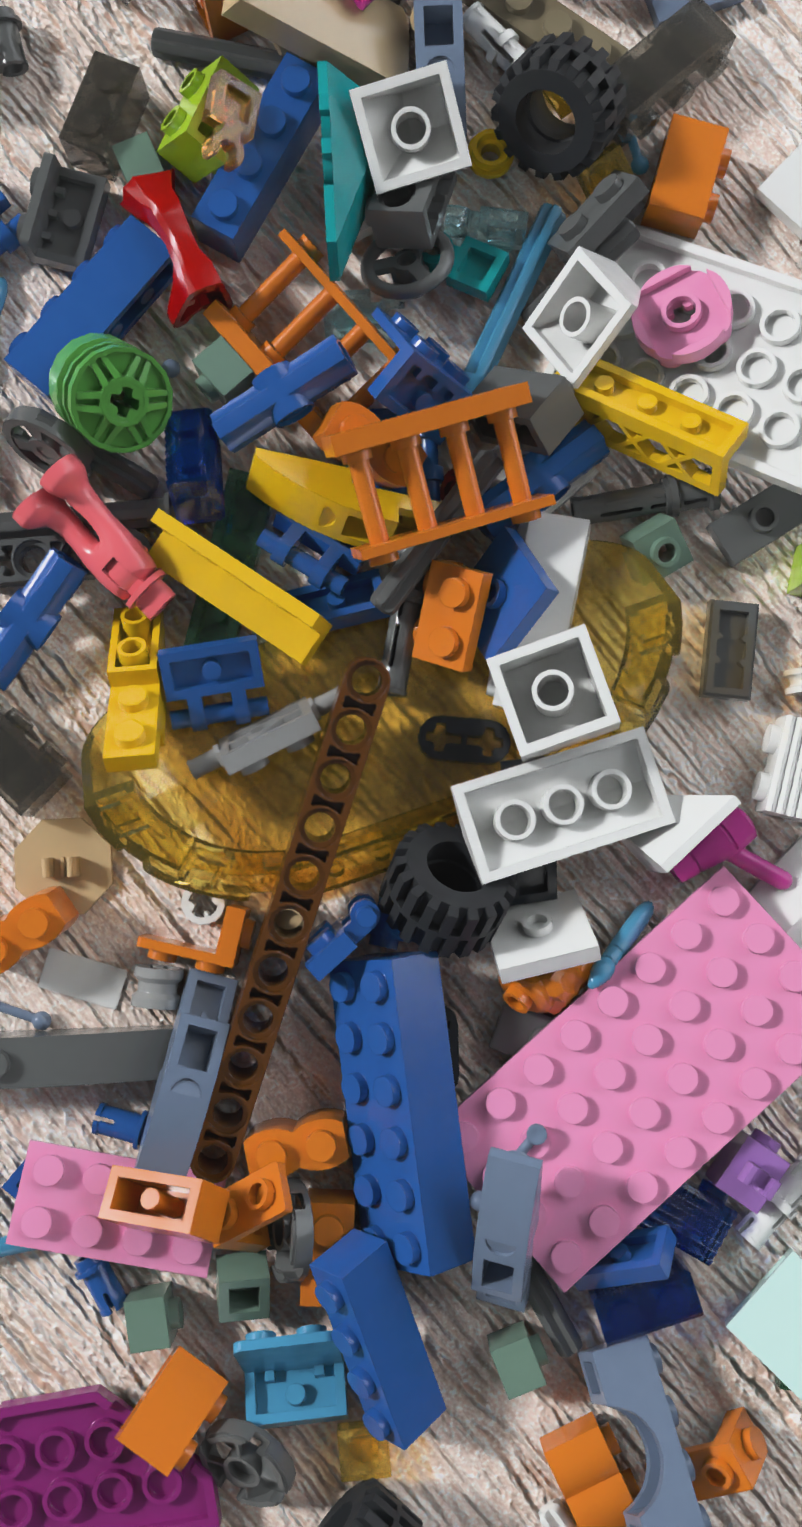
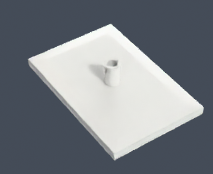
[544,224,802,495]

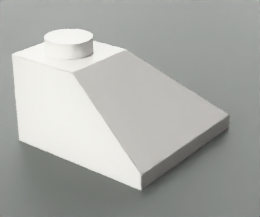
[349,60,472,195]
[522,246,641,389]
[620,795,741,873]

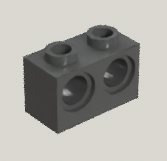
[365,172,457,250]

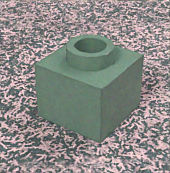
[111,131,173,183]
[192,336,255,405]
[619,513,694,585]
[216,1250,270,1323]
[123,1281,184,1354]
[487,1320,550,1400]

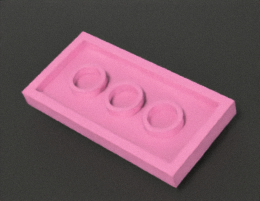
[5,1140,227,1278]

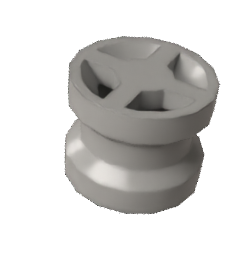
[131,964,184,1010]

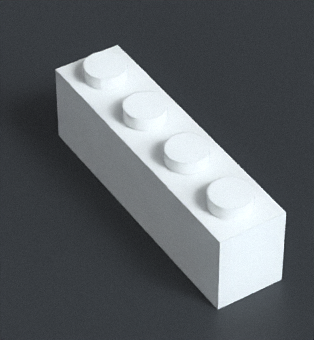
[486,512,591,710]

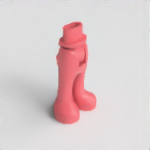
[12,454,176,621]

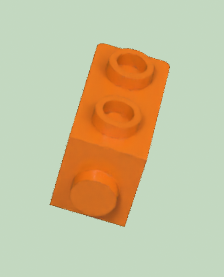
[136,904,257,974]
[213,1161,293,1253]
[645,1407,768,1501]

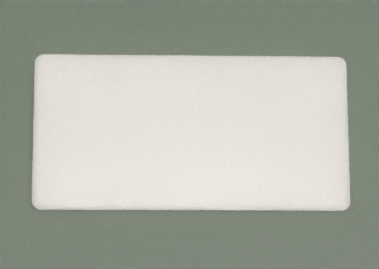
[38,948,128,1010]

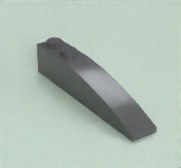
[0,1023,229,1089]

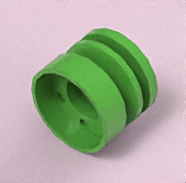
[49,333,173,453]

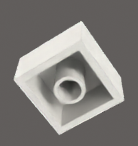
[486,624,621,763]

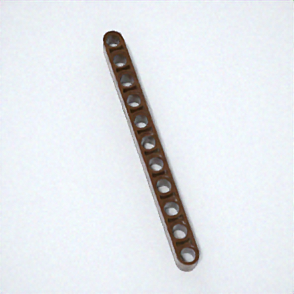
[190,656,391,1184]

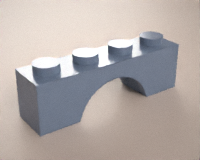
[577,1335,712,1527]

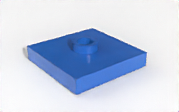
[473,526,559,660]

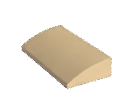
[221,0,409,86]

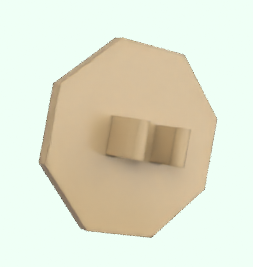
[14,818,114,915]

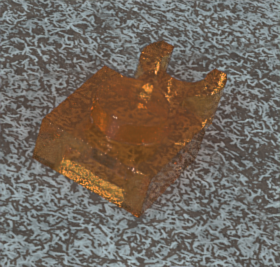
[201,68,262,173]

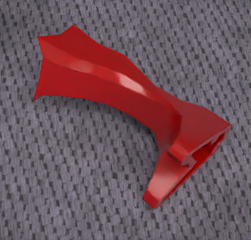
[119,168,233,328]

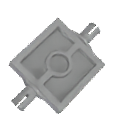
[186,686,338,780]

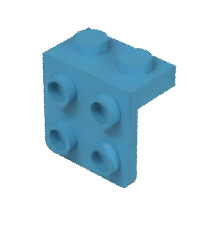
[233,1324,349,1429]

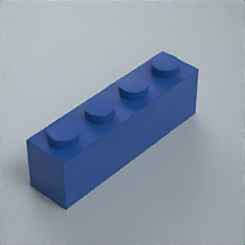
[191,52,321,264]
[4,214,173,406]
[309,1228,446,1450]

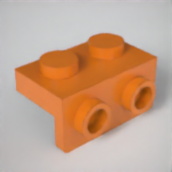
[411,560,493,672]

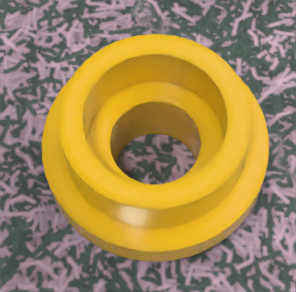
[468,128,514,179]

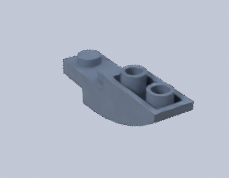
[413,0,467,142]
[134,968,238,1176]
[471,1147,543,1313]

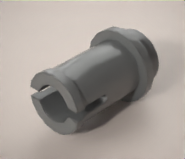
[0,6,29,77]

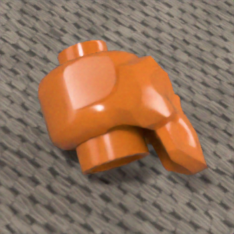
[498,962,594,1015]

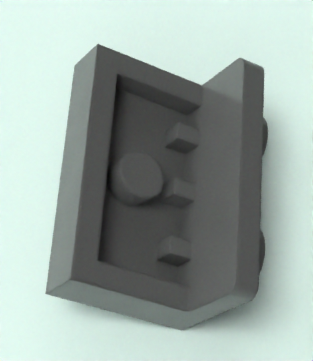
[17,152,111,273]
[547,169,649,265]

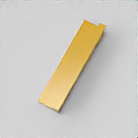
[555,359,749,497]
[148,508,333,667]

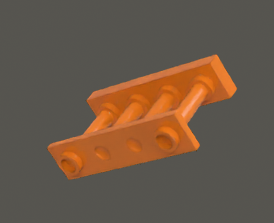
[202,228,400,462]
[320,381,556,567]

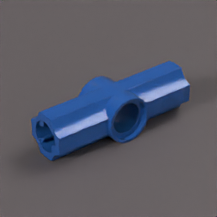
[210,334,358,453]
[478,419,610,542]
[0,547,89,691]

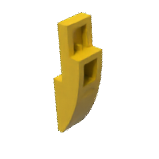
[246,447,441,546]
[102,606,166,773]

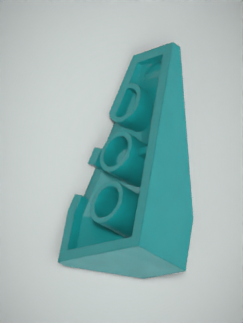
[317,61,375,281]

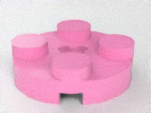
[631,265,733,368]

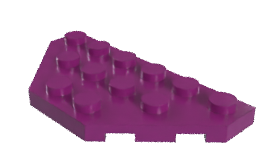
[0,1384,222,1527]

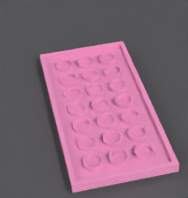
[457,866,802,1293]

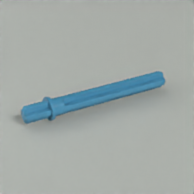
[464,203,566,432]

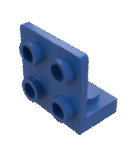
[367,307,473,446]

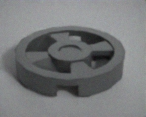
[2,406,96,479]
[267,1178,314,1283]
[198,1418,296,1508]

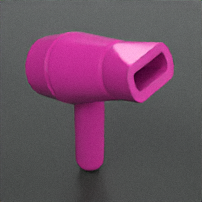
[670,807,793,890]

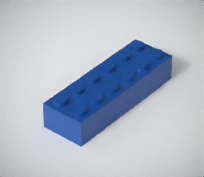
[329,951,475,1277]

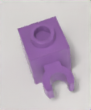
[705,1128,791,1214]

